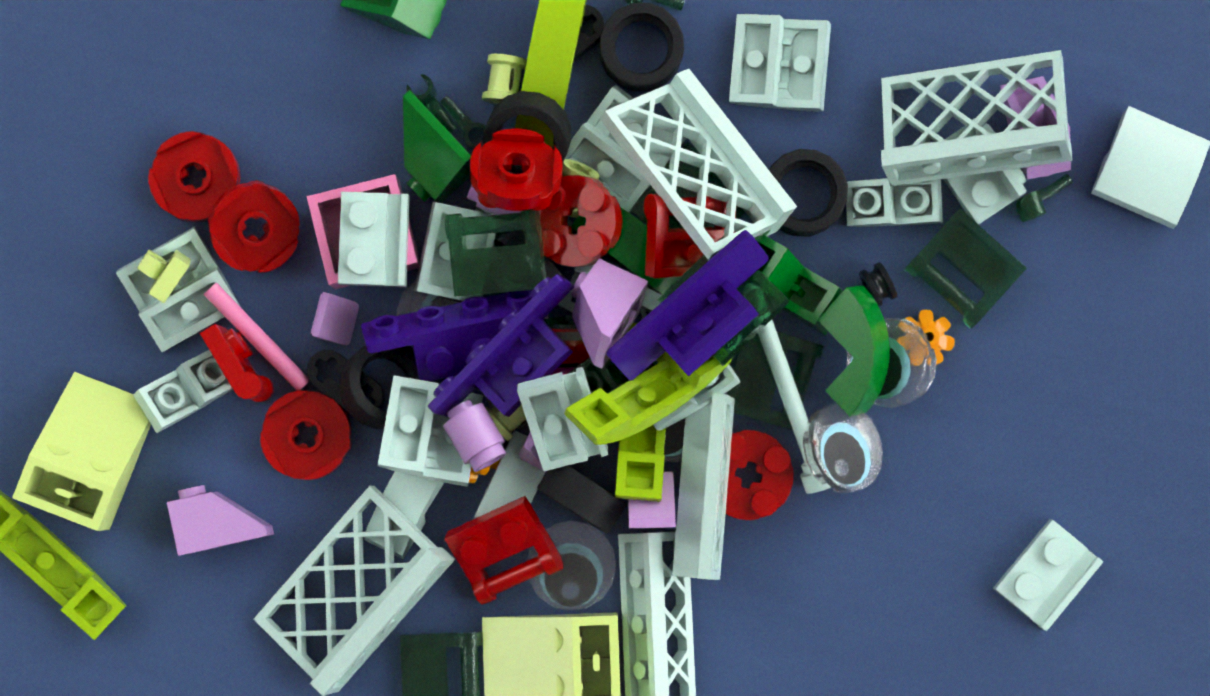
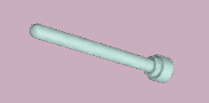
[743,283,838,494]

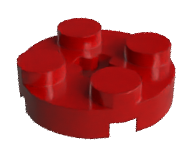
[470,128,563,211]
[148,131,241,222]
[531,175,623,267]
[208,180,300,273]
[260,390,352,480]
[726,430,794,520]

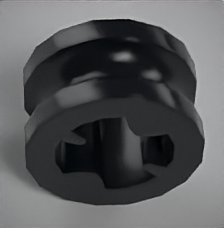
[859,262,898,306]

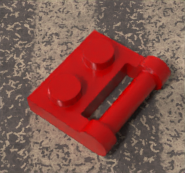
[644,194,736,278]
[199,324,275,402]
[444,495,563,605]

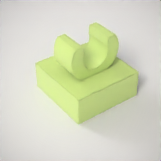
[137,249,191,303]

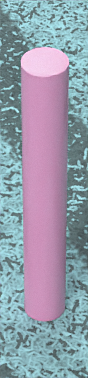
[203,282,310,391]

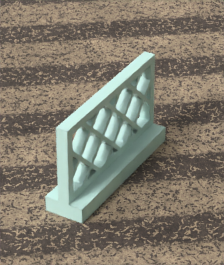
[881,50,1072,186]
[600,69,797,260]
[254,486,455,696]

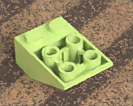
[12,372,151,531]
[482,612,621,696]

